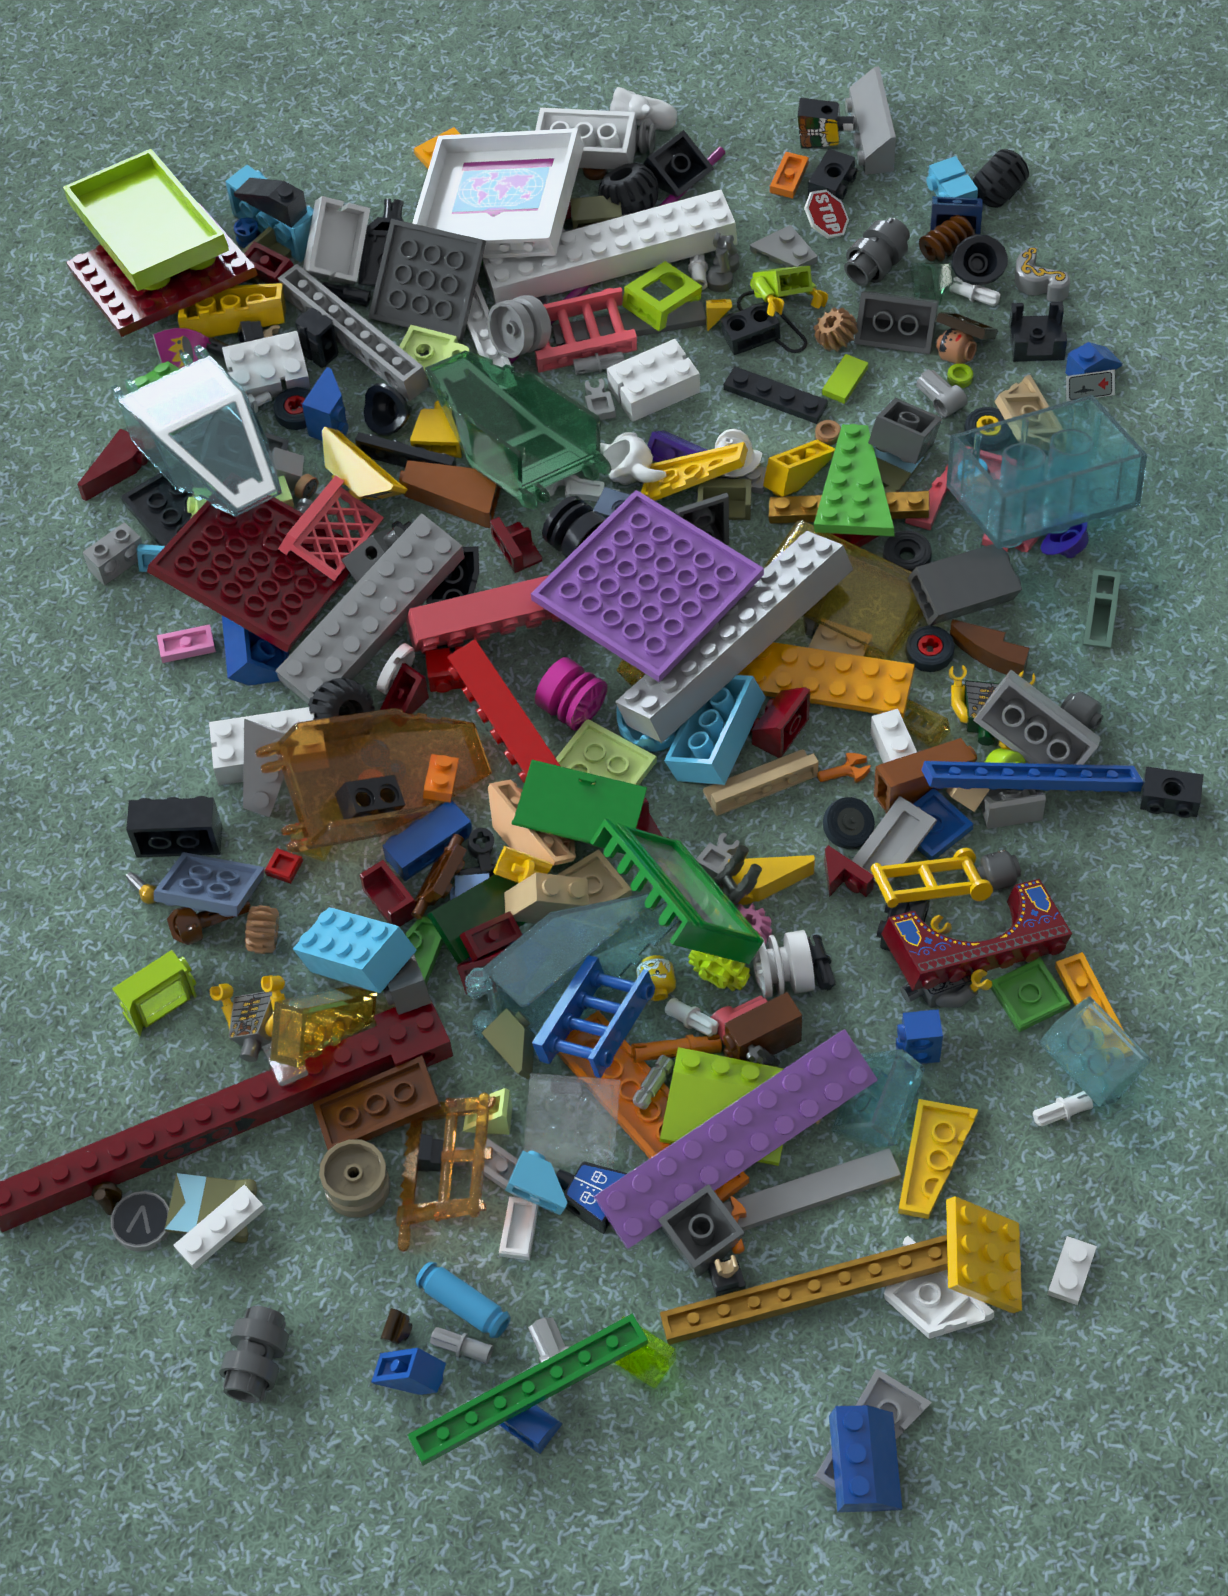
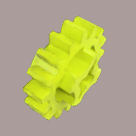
[688,950,751,991]

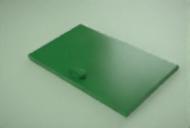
[512,760,647,844]

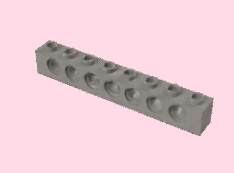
[278,264,429,401]

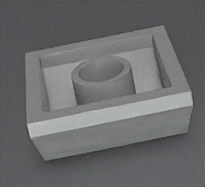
[980,789,1046,829]

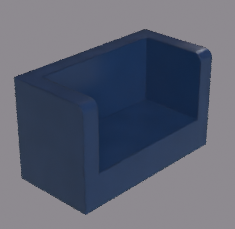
[930,196,983,235]

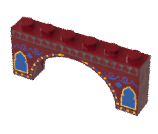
[882,879,1072,991]

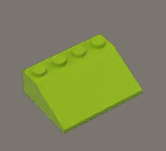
[659,1047,783,1166]

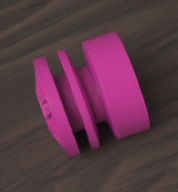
[535,657,607,731]

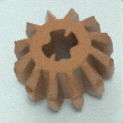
[813,307,859,352]
[245,905,280,954]

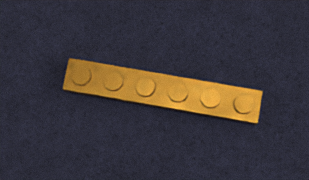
[769,491,930,524]

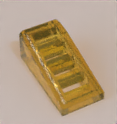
[902,699,951,748]

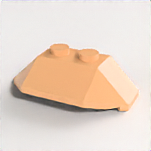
[488,779,576,866]

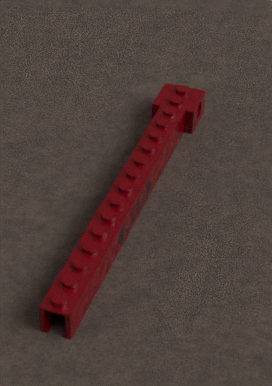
[0,1001,453,1233]

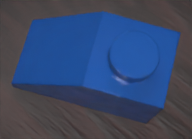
[1065,342,1122,376]
[371,1348,446,1395]

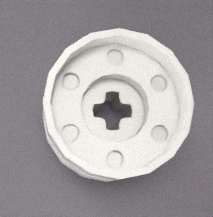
[753,930,815,998]

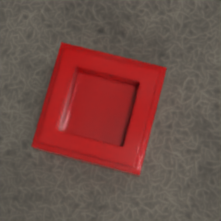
[264,848,303,884]

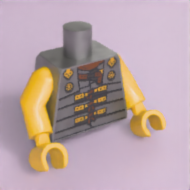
[210,975,294,1062]

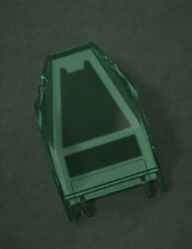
[425,350,612,510]

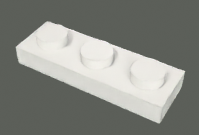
[173,1185,265,1270]

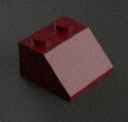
[750,687,810,758]

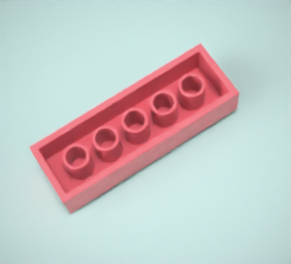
[406,575,563,654]

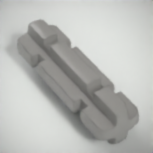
[633,1055,674,1109]

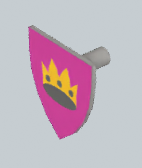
[152,328,211,371]

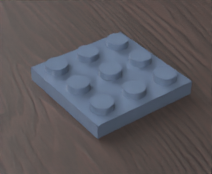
[154,852,264,917]

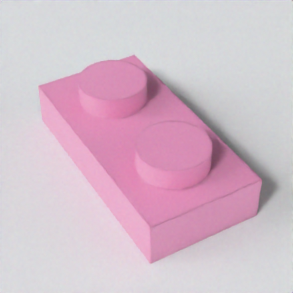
[157,624,216,663]

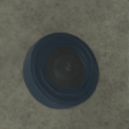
[823,797,875,849]

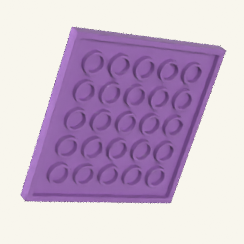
[531,490,764,683]

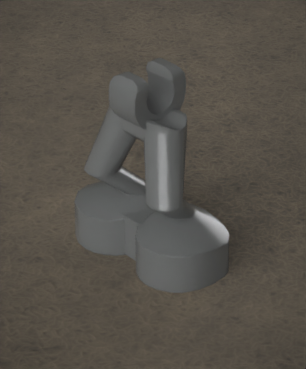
[707,232,740,292]

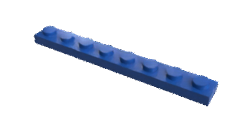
[922,761,1144,793]

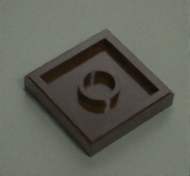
[936,312,998,340]

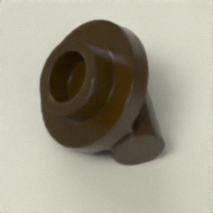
[92,1182,123,1215]
[380,1308,412,1345]

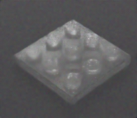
[524,1073,621,1169]

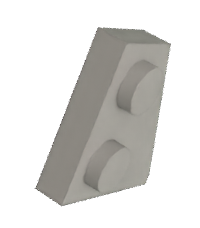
[750,225,818,268]

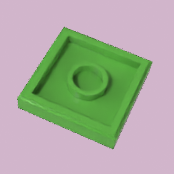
[991,958,1071,1032]

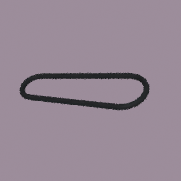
[737,291,808,353]

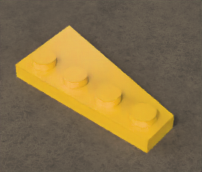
[641,442,748,501]

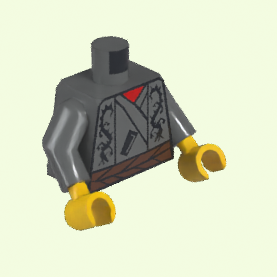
[900,915,992,1008]

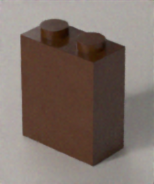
[723,992,802,1062]

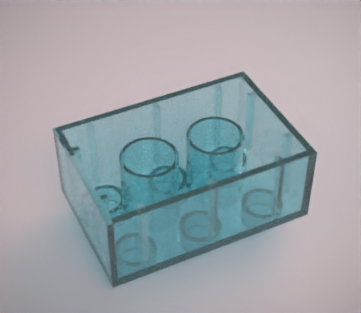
[946,395,1147,549]

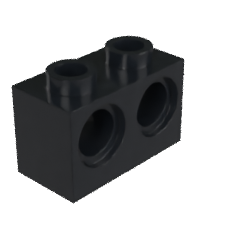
[720,302,781,355]
[335,775,406,826]

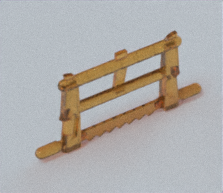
[396,1092,496,1252]

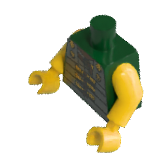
[949,665,1036,746]

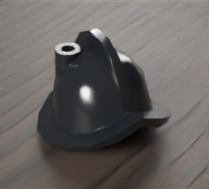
[952,235,1008,285]
[363,383,412,436]

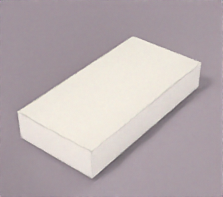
[499,1196,539,1260]

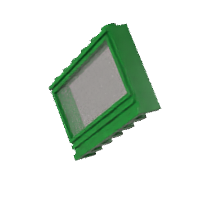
[590,819,764,964]

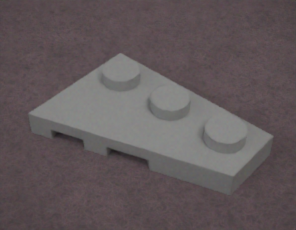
[243,719,298,817]

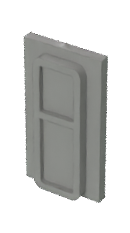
[852,796,937,884]

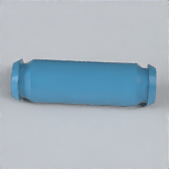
[416,1262,511,1338]

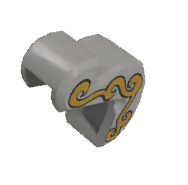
[1015,247,1070,302]

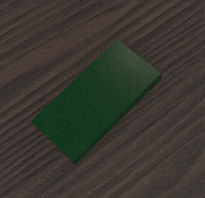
[427,874,527,964]

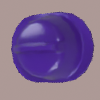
[1040,513,1089,559]

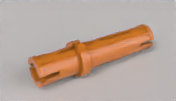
[631,1034,722,1063]

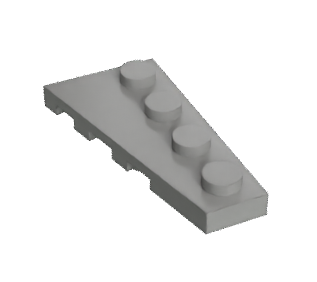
[813,1369,932,1493]

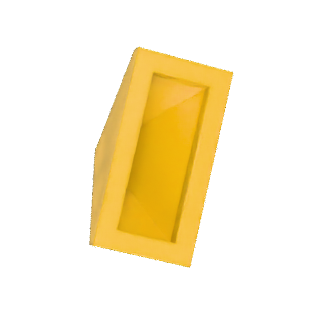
[706,299,732,331]

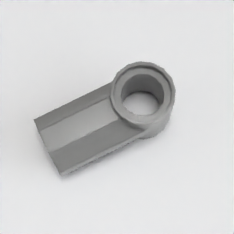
[916,369,968,418]
[528,1317,569,1363]

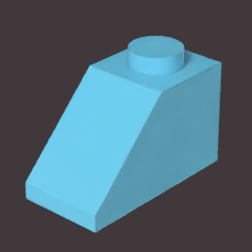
[505,1151,567,1215]

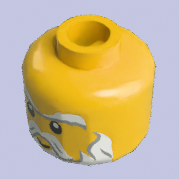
[636,955,676,1001]

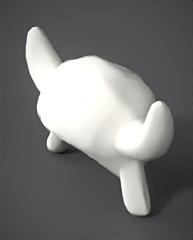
[589,432,666,485]

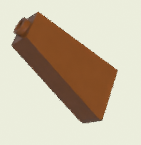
[399,460,502,528]
[874,738,977,814]

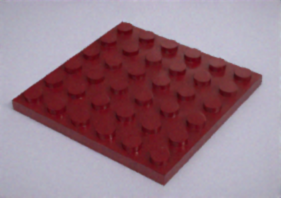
[66,202,258,337]
[147,473,355,652]

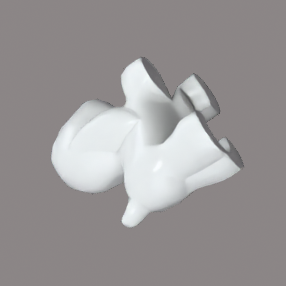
[610,87,677,131]

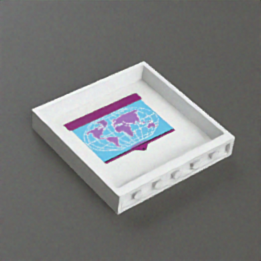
[412,128,584,258]

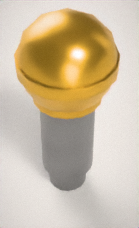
[126,872,157,904]

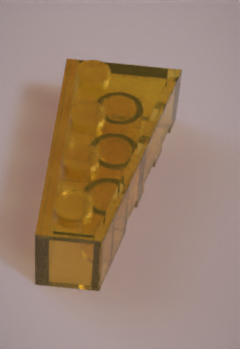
[270,986,377,1068]

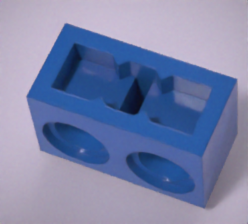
[896,1009,943,1066]

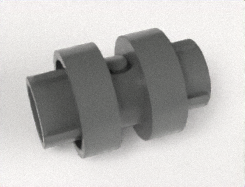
[844,217,910,286]
[219,1306,289,1403]

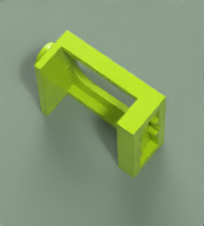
[622,261,702,331]

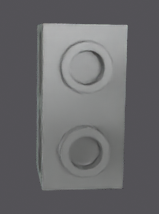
[83,522,143,586]

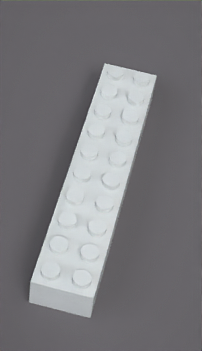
[482,189,738,304]

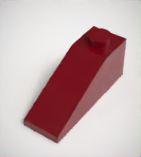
[77,429,151,501]

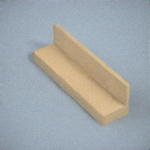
[703,749,819,816]

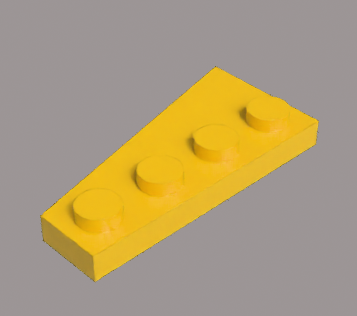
[898,1099,978,1219]

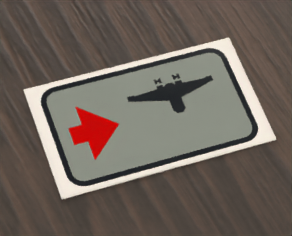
[1066,370,1115,402]

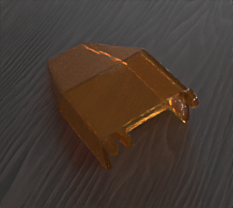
[255,708,492,852]

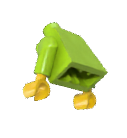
[750,266,828,316]

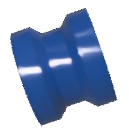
[233,217,260,248]

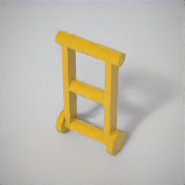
[870,848,993,908]

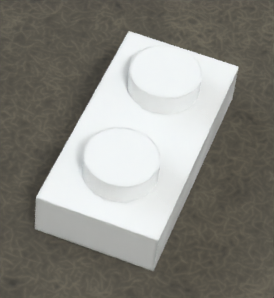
[1047,1236,1097,1305]

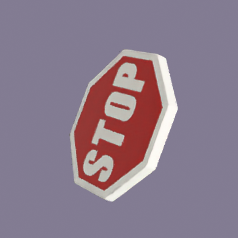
[804,190,849,239]

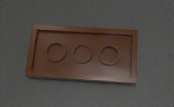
[313,1056,442,1150]

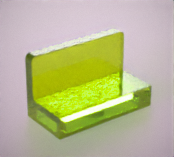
[614,1316,676,1388]

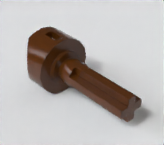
[167,901,251,945]

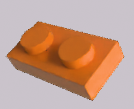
[770,152,809,199]
[423,754,459,803]

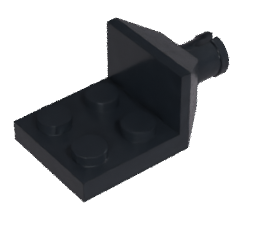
[358,199,404,287]

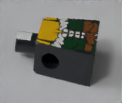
[797,98,855,149]

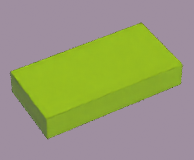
[822,354,868,404]

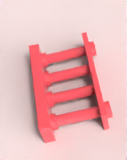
[535,287,637,373]

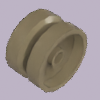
[319,1139,391,1218]

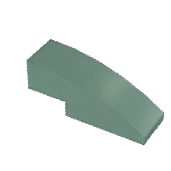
[1083,569,1121,649]

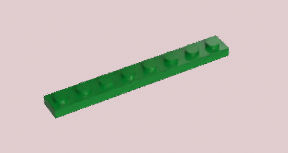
[407,1313,648,1466]

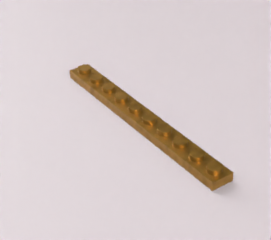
[660,1235,948,1345]

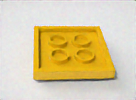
[946,1196,1022,1313]

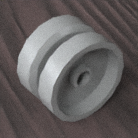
[487,295,551,358]

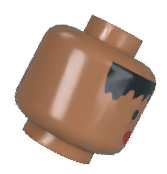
[936,328,977,364]

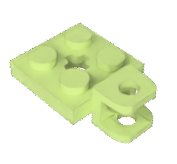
[399,325,473,380]

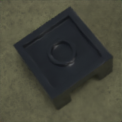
[1009,301,1067,362]

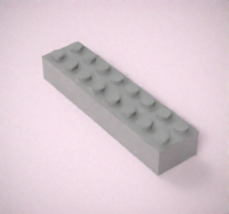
[276,513,465,704]

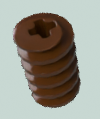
[919,215,975,262]

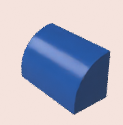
[499,1405,562,1454]

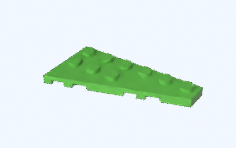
[814,424,895,536]

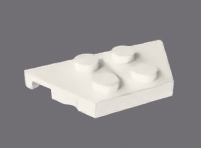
[884,1236,994,1339]

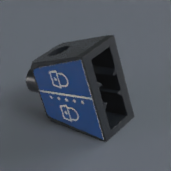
[556,1162,628,1234]

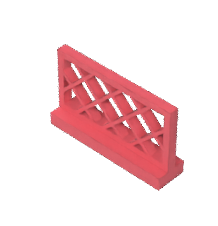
[278,475,384,581]

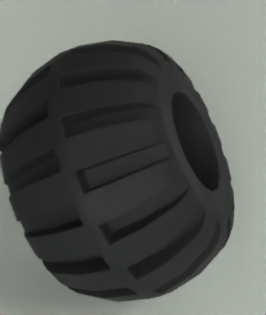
[972,149,1030,208]
[598,163,659,216]
[308,678,375,747]

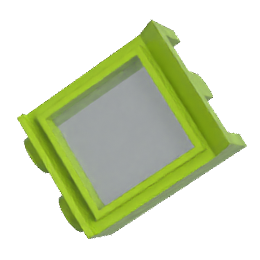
[112,950,197,1037]

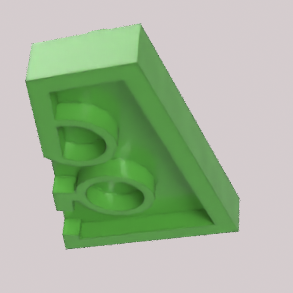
[382,916,444,992]

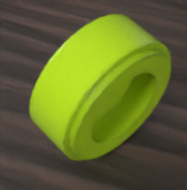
[947,364,973,388]

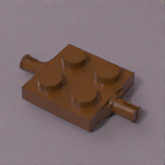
[411,834,467,920]

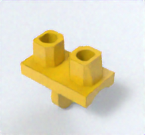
[493,846,553,883]

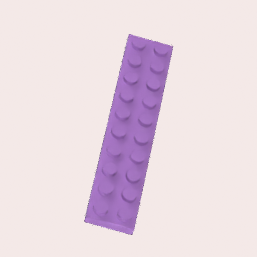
[593,1029,878,1249]

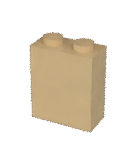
[504,872,589,926]

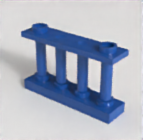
[532,955,655,1078]

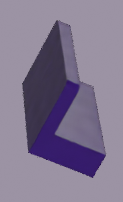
[647,430,707,462]

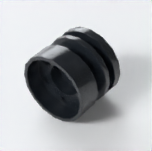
[542,496,606,558]

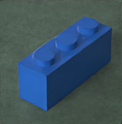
[382,799,473,881]

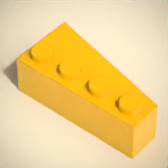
[178,283,286,338]

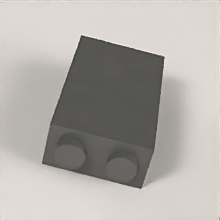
[907,542,1022,626]

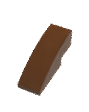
[950,619,1030,678]

